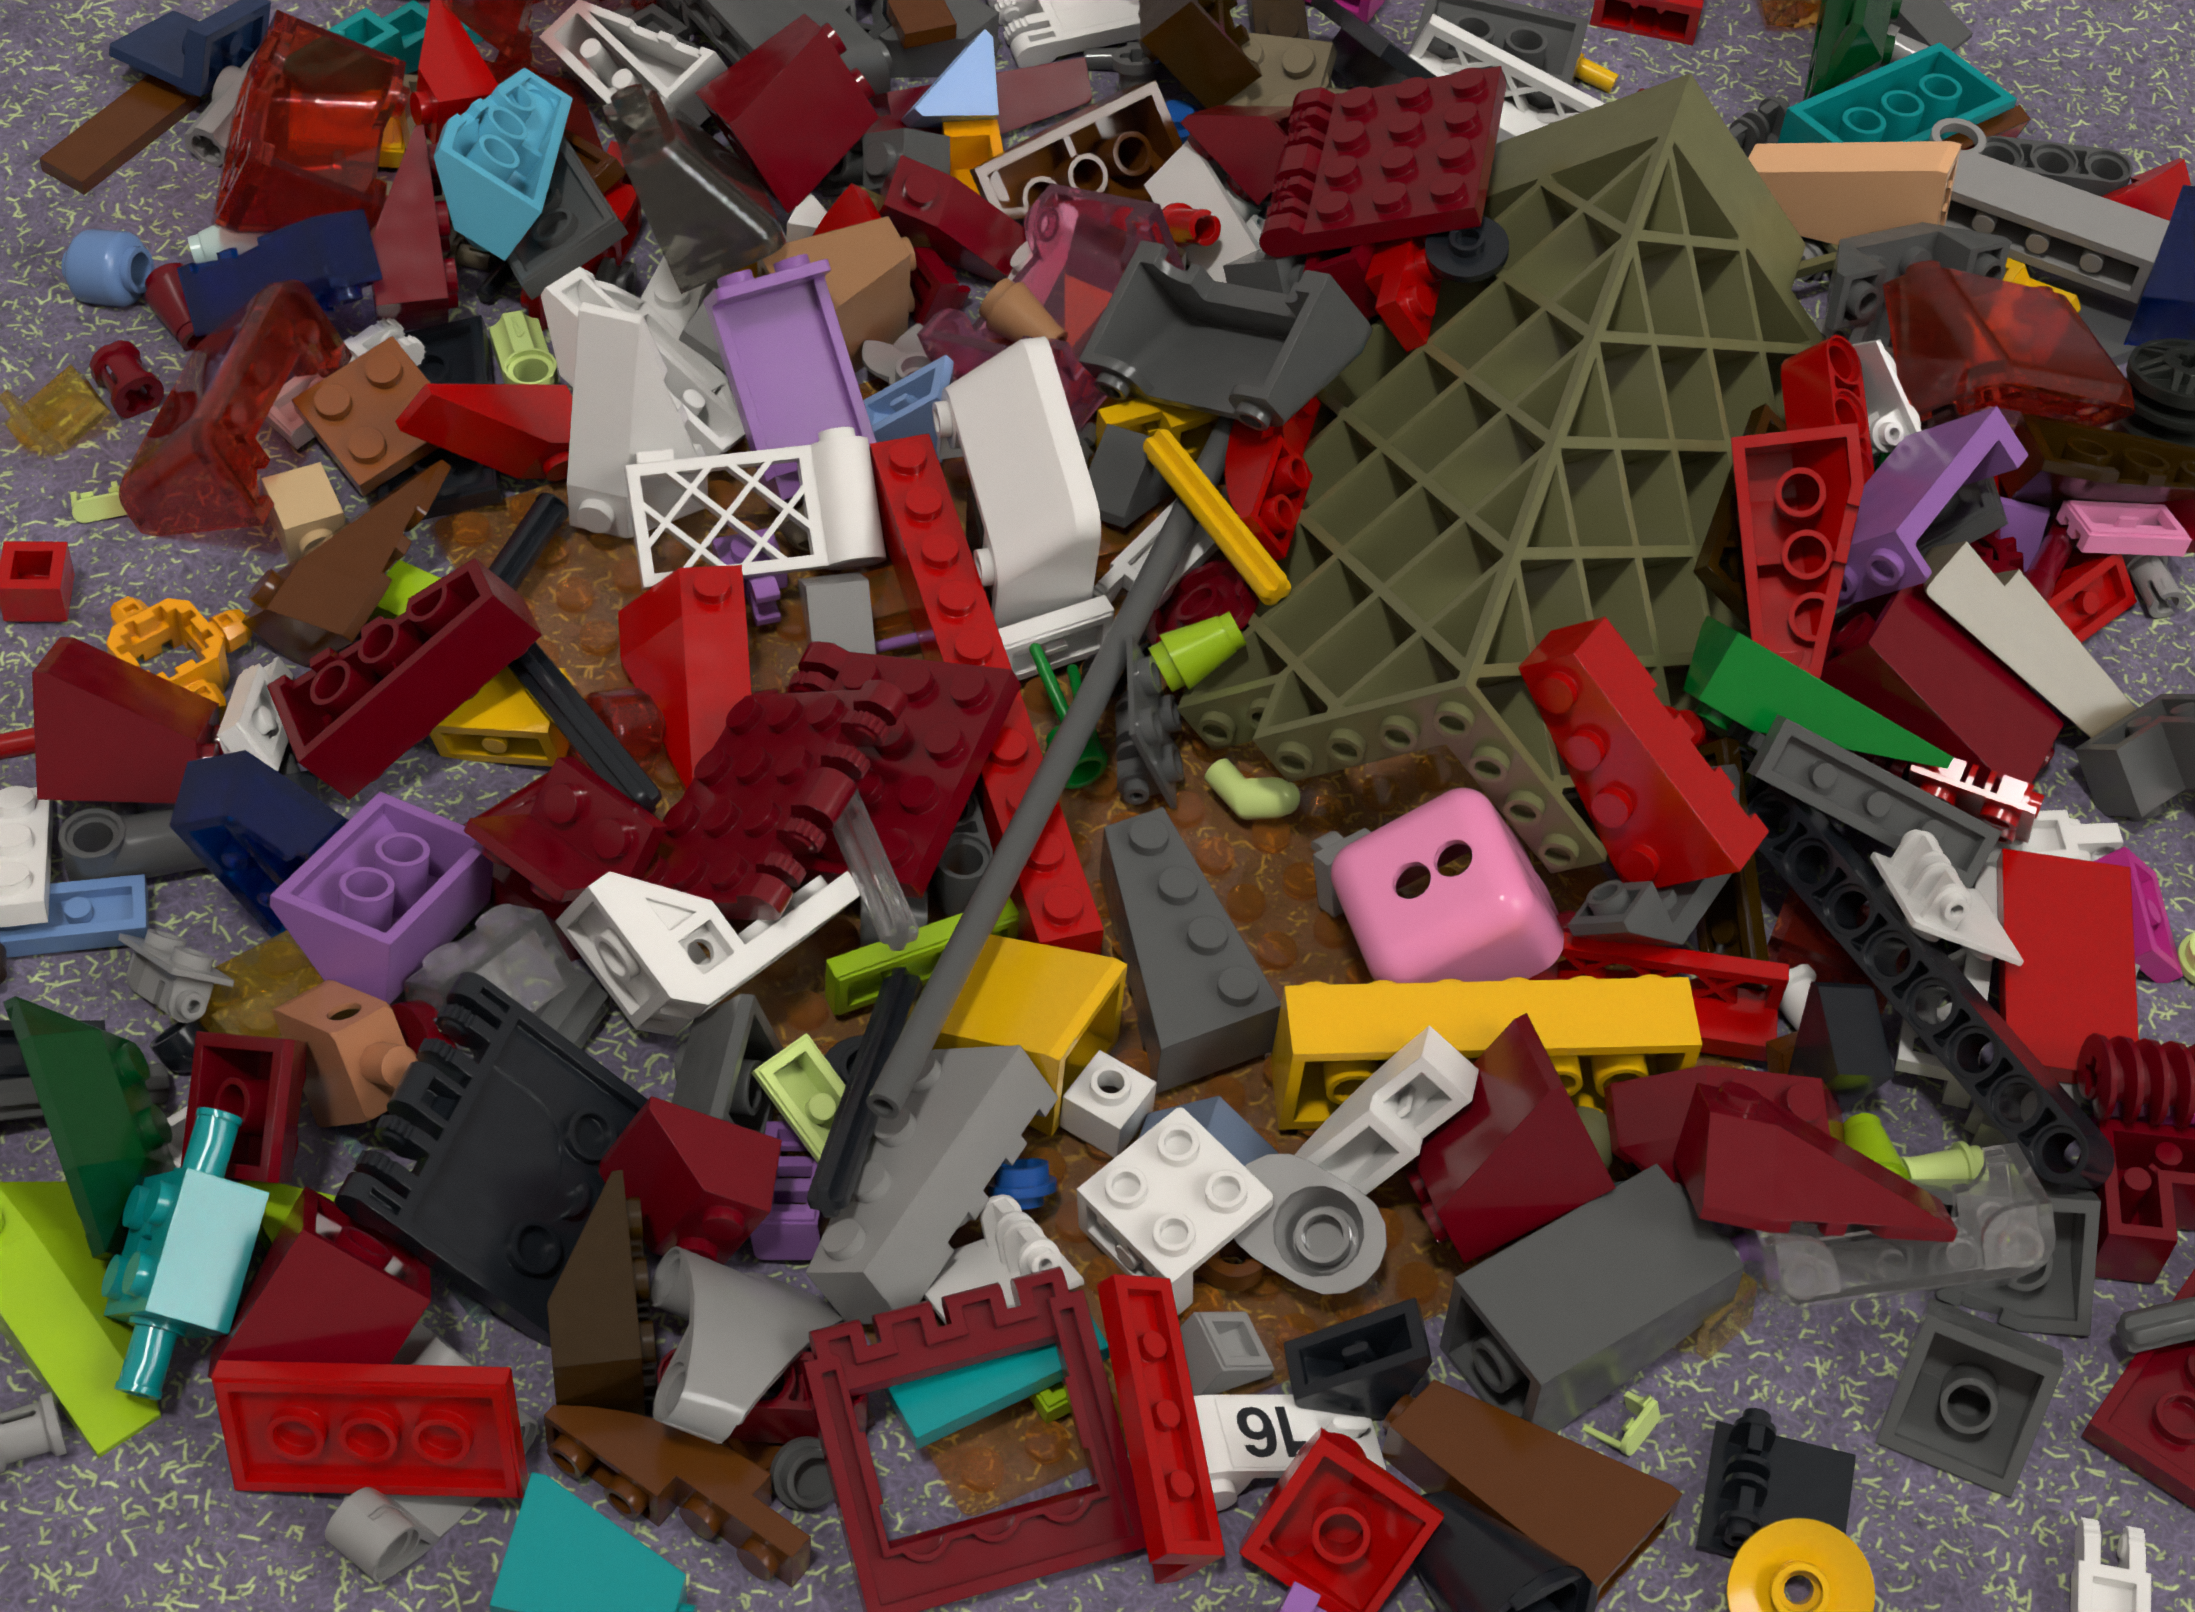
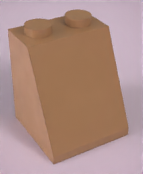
[757,216,916,373]

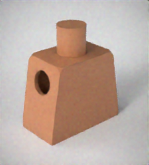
[272,979,418,1127]

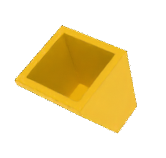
[932,934,1128,1137]

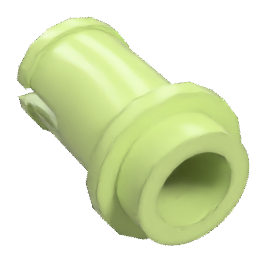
[1900,1140,1988,1179]

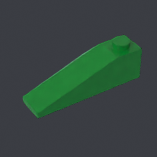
[1683,615,1954,769]

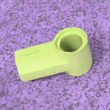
[489,310,559,385]

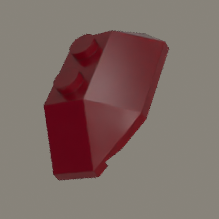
[1604,1065,1845,1225]

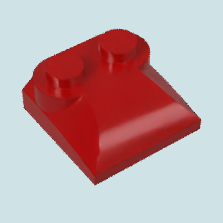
[1239,1427,1444,1612]

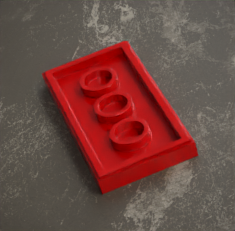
[1997,848,2139,1084]
[211,1360,529,1498]

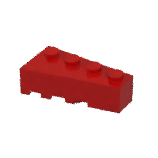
[1518,616,1769,888]

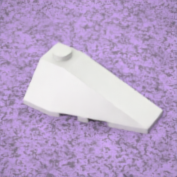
[567,302,708,539]

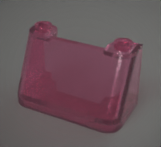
[917,183,1185,432]

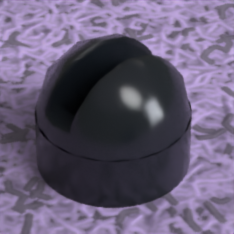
[149,1019,207,1074]

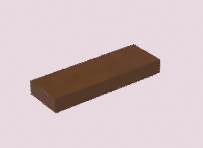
[39,74,201,195]

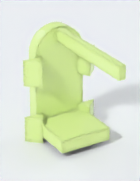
[70,481,127,523]
[1582,1391,1661,1456]

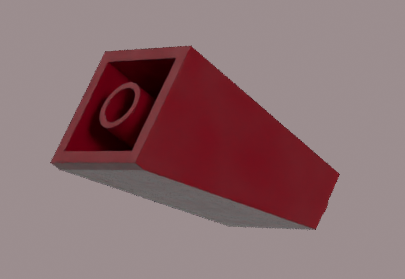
[1820,583,2064,794]

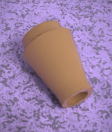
[979,278,1068,356]

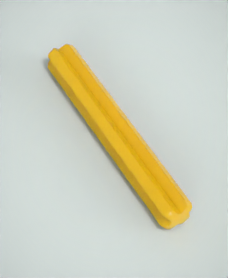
[1143,429,1292,606]

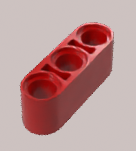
[1781,335,1875,485]

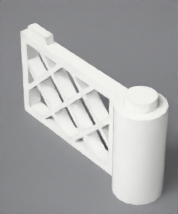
[624,427,887,590]

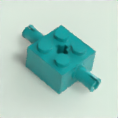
[101,1107,270,1400]

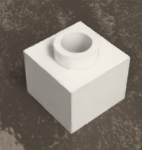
[1059,1050,1157,1158]

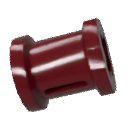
[89,340,164,419]

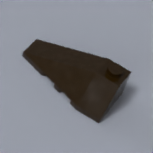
[1999,412,2195,509]

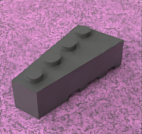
[1099,807,1281,1094]

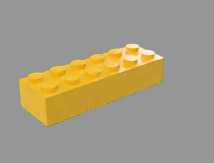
[1270,974,1702,1130]

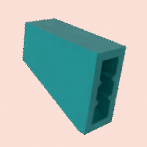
[489,1472,697,1612]

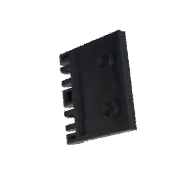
[334,972,648,1348]

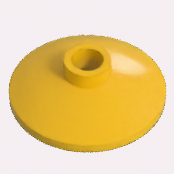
[1726,1518,1875,1612]

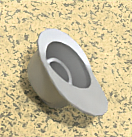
[1234,1154,1387,1295]

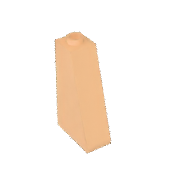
[1748,141,1962,245]

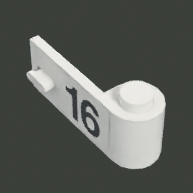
[1194,1395,1386,1512]

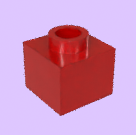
[0,541,75,622]

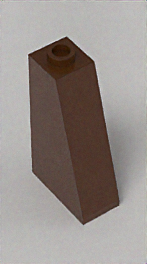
[1382,1379,1682,1605]

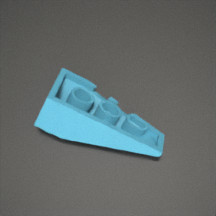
[433,67,573,261]

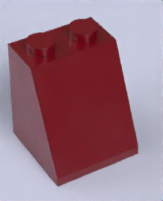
[695,13,879,213]
[32,637,229,804]
[1405,1013,1616,1264]
[208,1186,431,1378]

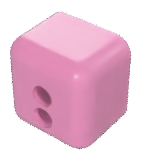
[1331,788,1564,983]

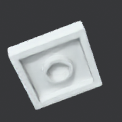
[555,871,864,1036]

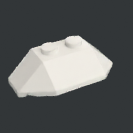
[541,267,746,456]

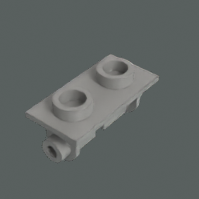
[118,929,235,1023]

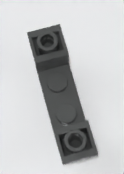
[1825,222,2012,330]
[1568,764,1740,946]

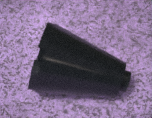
[1412,1491,1597,1612]

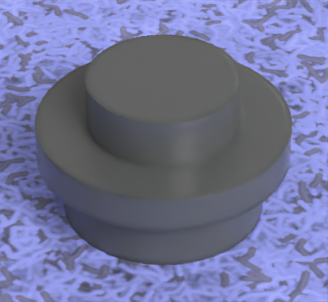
[770,1436,834,1510]

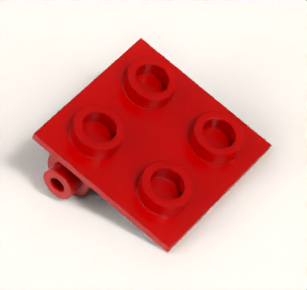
[1908,758,2045,845]

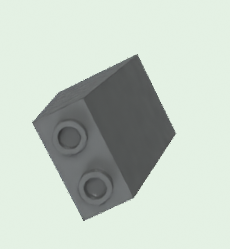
[1439,1163,1745,1433]

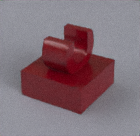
[909,247,971,329]

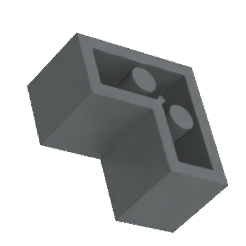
[2074,694,2195,822]

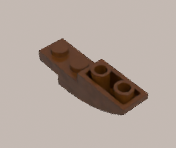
[544,1405,811,1588]

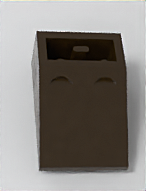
[547,1170,658,1416]

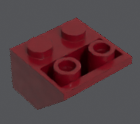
[1180,105,1292,205]

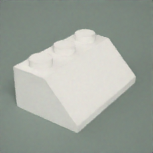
[1144,140,1272,283]

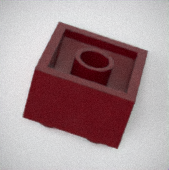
[180,1031,308,1183]
[598,1096,782,1265]

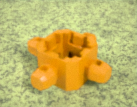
[106,596,253,724]

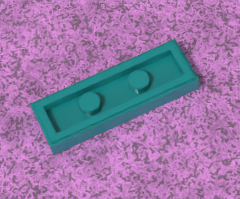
[884,1290,1110,1450]

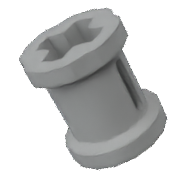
[0,1392,67,1474]

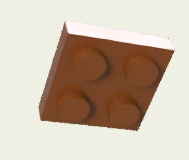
[291,336,440,497]

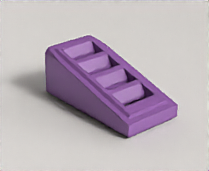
[750,1121,828,1260]

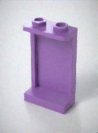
[703,254,877,508]
[1837,406,2028,607]

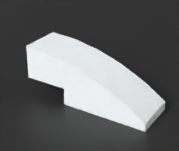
[1295,1025,1479,1195]

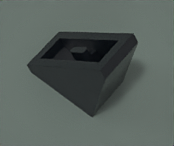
[1788,981,1895,1112]
[1283,1297,1433,1420]

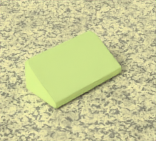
[751,1033,846,1163]

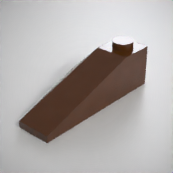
[970,80,1183,220]
[242,459,451,666]

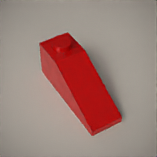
[410,0,499,144]
[395,383,573,481]

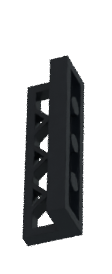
[1310,0,1437,88]

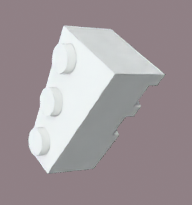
[539,0,728,162]

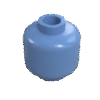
[61,229,154,307]

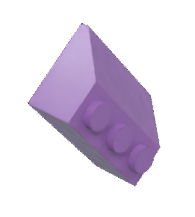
[270,792,494,1005]

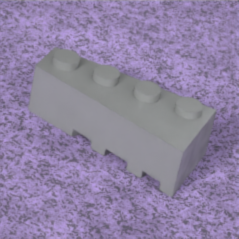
[806,1045,1058,1324]

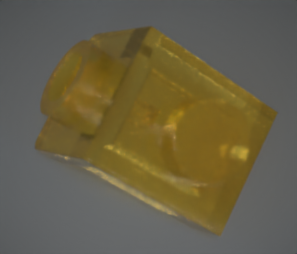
[0,364,111,456]

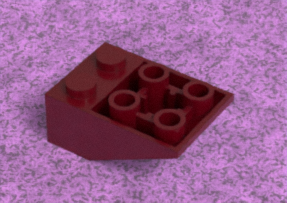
[368,125,459,331]

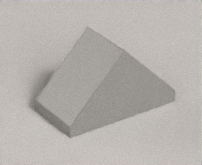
[798,572,876,655]

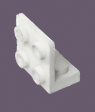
[1077,1108,1273,1315]

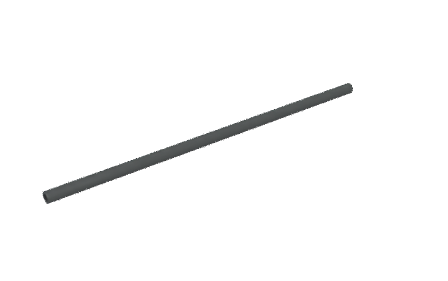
[866,416,1234,1119]

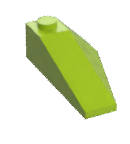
[0,1181,162,1458]

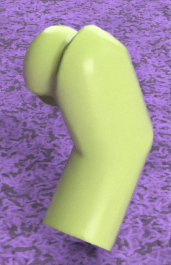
[1204,758,1300,820]

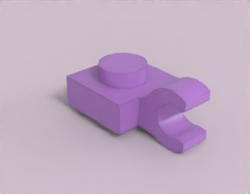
[712,528,788,626]

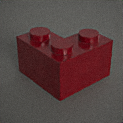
[2077,1119,2195,1283]

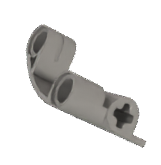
[650,1246,846,1444]
[325,1322,538,1582]

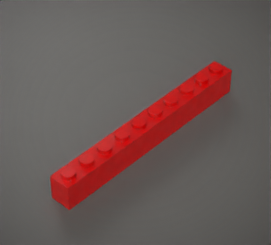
[869,433,1104,955]

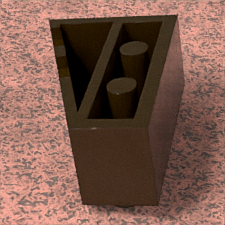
[1138,0,1262,109]

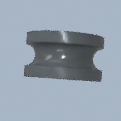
[595,256,637,295]

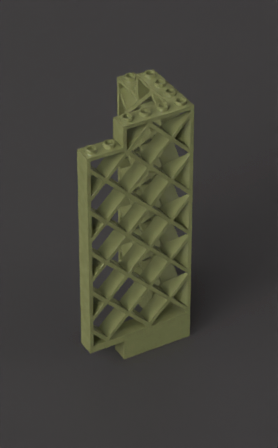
[1177,73,1825,877]

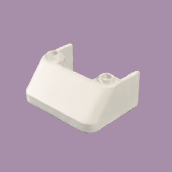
[932,336,1101,629]

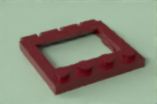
[800,1266,1146,1612]

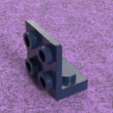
[109,0,271,97]

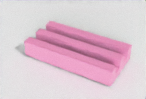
[2056,500,2192,557]

